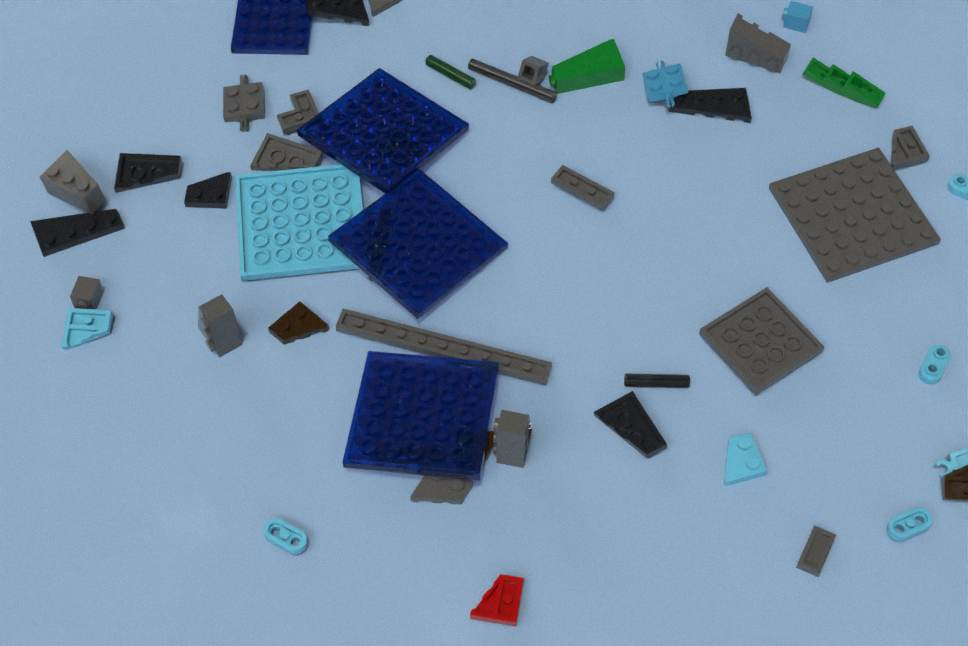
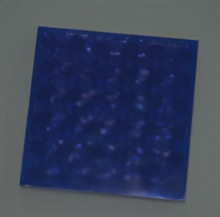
[297,68,469,195]
[328,169,508,319]
[342,351,499,481]

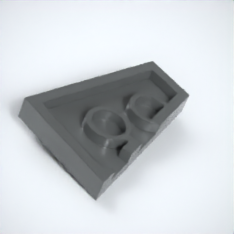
[250,133,323,171]

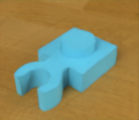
[934,447,968,479]

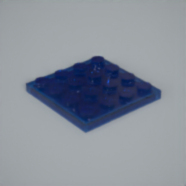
[230,0,313,55]

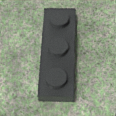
[551,165,614,211]

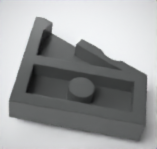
[891,126,930,169]
[410,462,473,505]

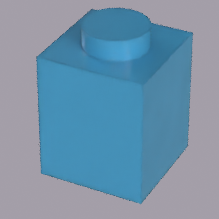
[781,1,813,33]

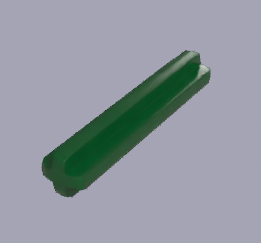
[425,55,476,89]

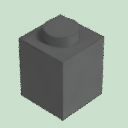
[517,56,549,85]
[70,276,103,309]

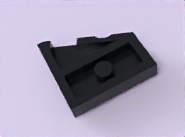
[184,172,232,209]

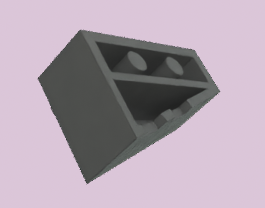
[725,13,791,74]
[40,150,106,214]
[198,294,242,358]
[493,410,532,468]

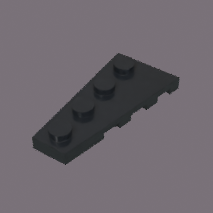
[668,88,752,123]
[30,209,124,257]

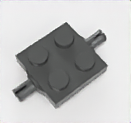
[223,74,264,132]

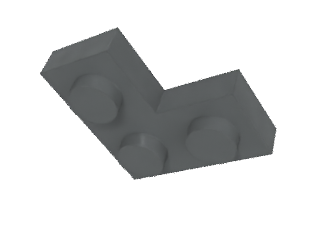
[277,89,322,134]

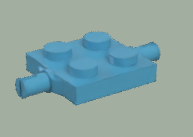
[642,61,688,107]

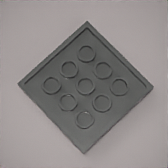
[699,287,824,395]

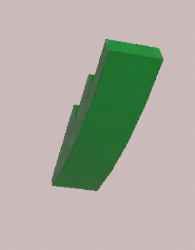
[802,57,886,108]

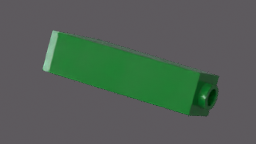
[549,39,625,94]

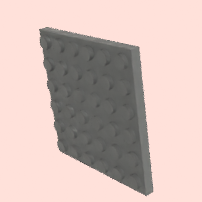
[769,147,941,283]

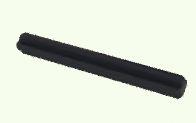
[468,58,557,103]

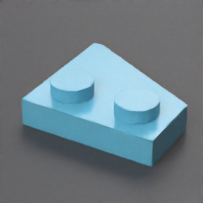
[61,308,113,350]
[724,432,767,486]

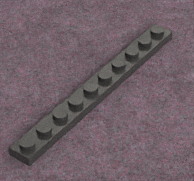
[336,309,552,385]

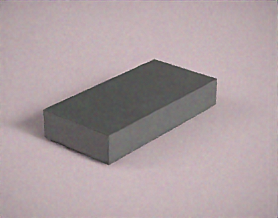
[796,525,836,577]

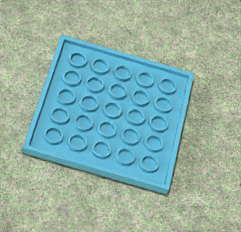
[235,163,369,281]

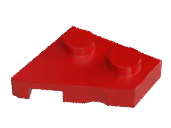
[470,574,524,626]

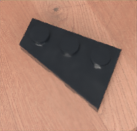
[304,0,369,26]
[114,153,182,193]
[593,391,667,458]

